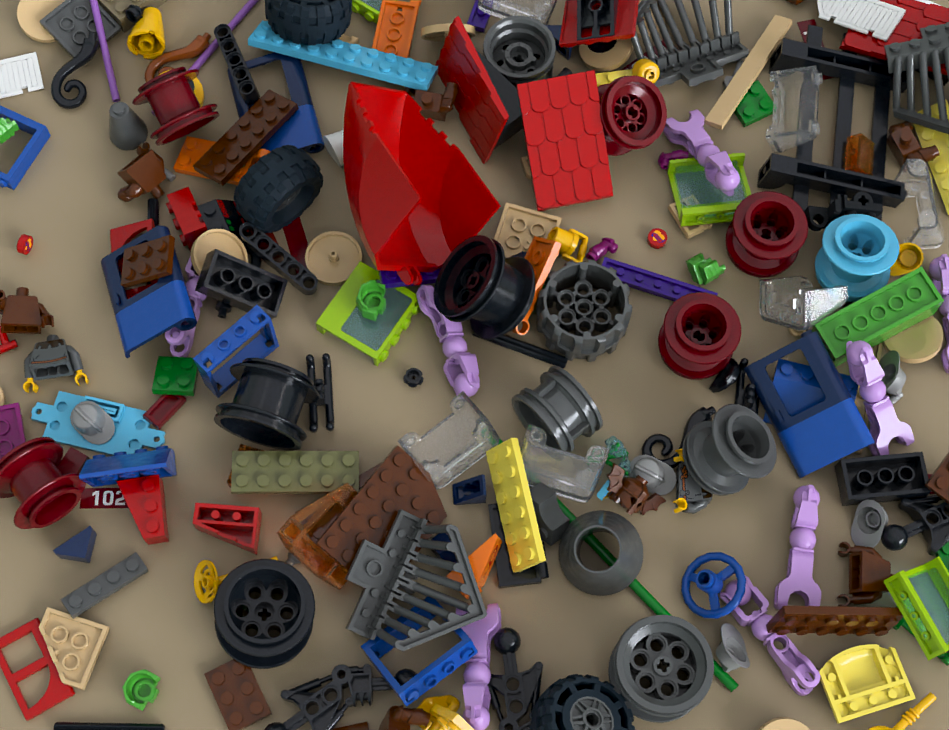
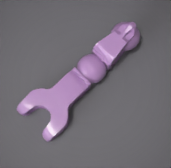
[663,109,740,196]
[929,254,949,374]
[165,256,207,357]
[416,285,480,400]
[846,340,914,456]
[774,485,821,610]
[719,576,820,696]
[456,603,501,730]

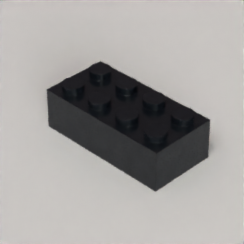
[195,249,288,319]
[834,452,931,506]

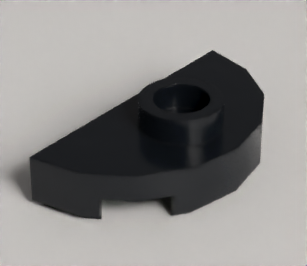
[709,358,740,393]

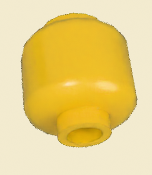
[632,58,660,84]

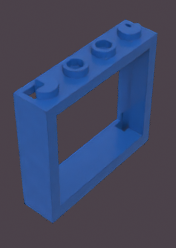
[0,105,51,190]
[193,305,279,398]
[361,597,478,707]

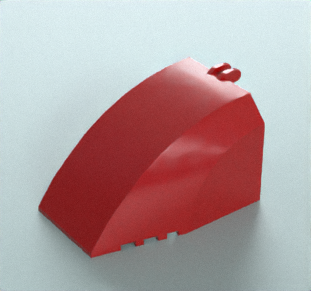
[343,82,501,285]

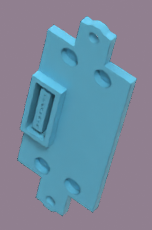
[31,391,165,456]

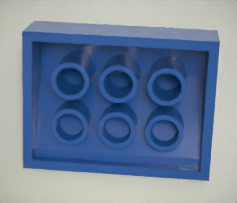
[763,359,858,424]
[79,446,177,487]

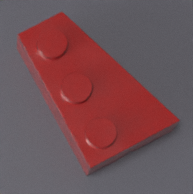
[166,187,208,252]
[116,474,169,545]
[193,502,262,555]

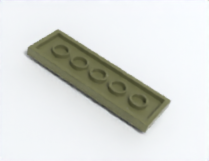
[231,451,359,494]

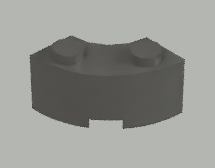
[530,482,570,546]

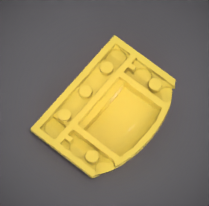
[818,644,916,724]

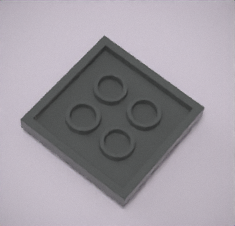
[40,0,122,58]

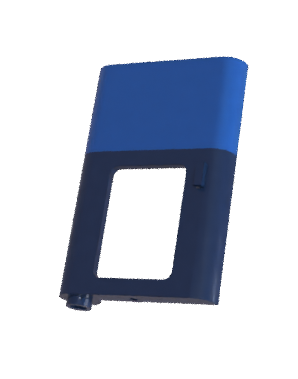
[227,52,325,163]
[101,225,197,358]
[744,330,875,478]

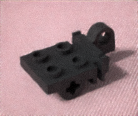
[804,191,883,231]

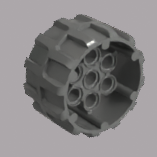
[536,259,633,362]

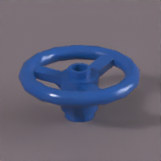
[681,552,746,619]

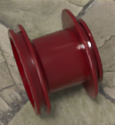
[132,67,219,146]
[598,76,667,156]
[725,191,808,278]
[658,292,741,380]
[0,437,86,529]

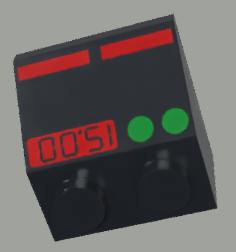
[197,199,251,239]

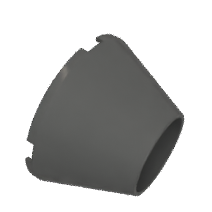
[559,510,643,596]

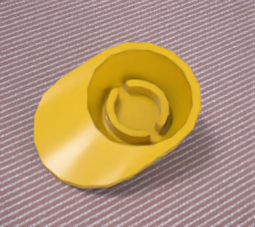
[890,243,924,276]

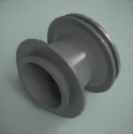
[682,404,777,496]

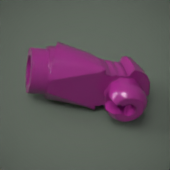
[658,149,689,169]
[586,238,618,261]

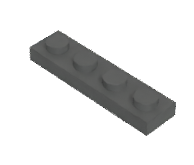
[61,552,148,619]

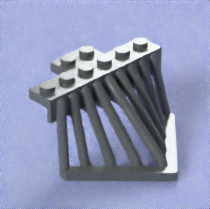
[631,0,749,88]
[884,22,949,134]
[345,509,487,651]

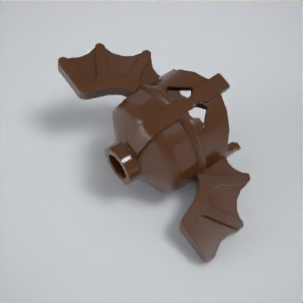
[607,463,666,515]

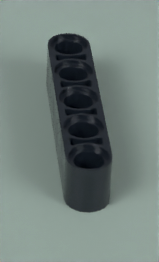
[214,24,260,105]
[239,222,318,295]

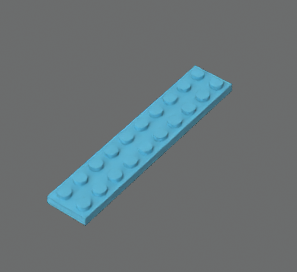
[248,20,438,91]

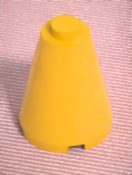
[127,7,165,59]

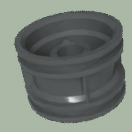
[483,16,556,88]
[511,365,603,460]

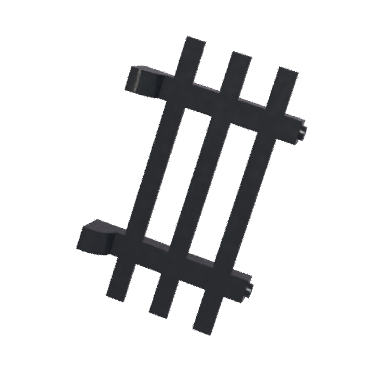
[757,25,907,221]

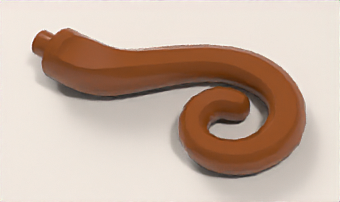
[145,32,211,82]

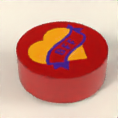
[647,228,667,249]
[17,234,33,255]

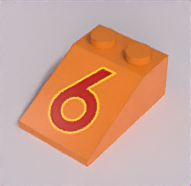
[446,533,503,599]

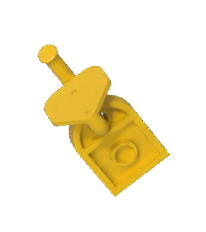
[417,695,474,730]

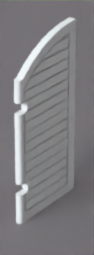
[817,0,906,42]
[0,52,44,99]

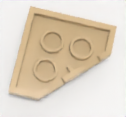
[494,202,562,259]
[39,607,110,690]

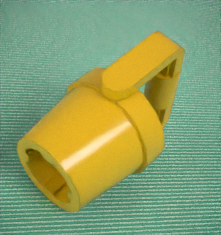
[547,227,588,263]

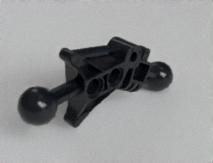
[881,495,949,556]
[488,627,543,730]
[264,664,417,730]

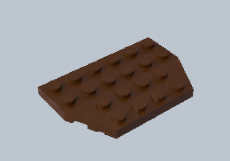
[316,445,447,571]

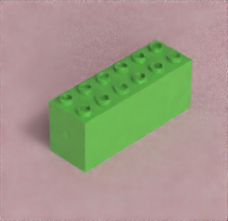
[812,266,944,367]

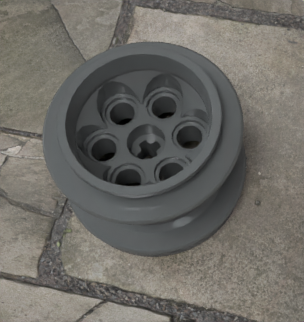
[608,615,714,723]

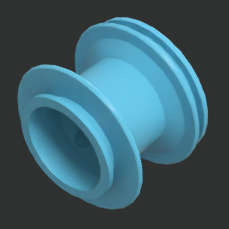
[815,214,900,302]

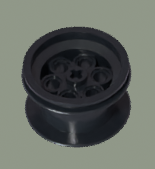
[434,235,535,339]
[214,358,320,451]
[214,559,315,669]

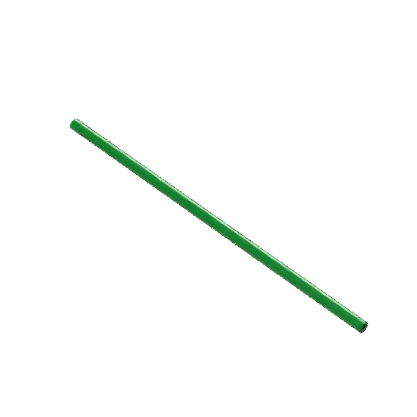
[480,425,738,692]

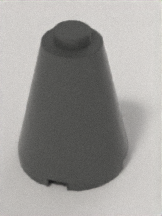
[109,102,148,151]

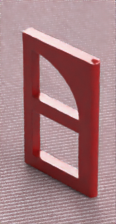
[110,218,159,299]
[0,618,75,721]

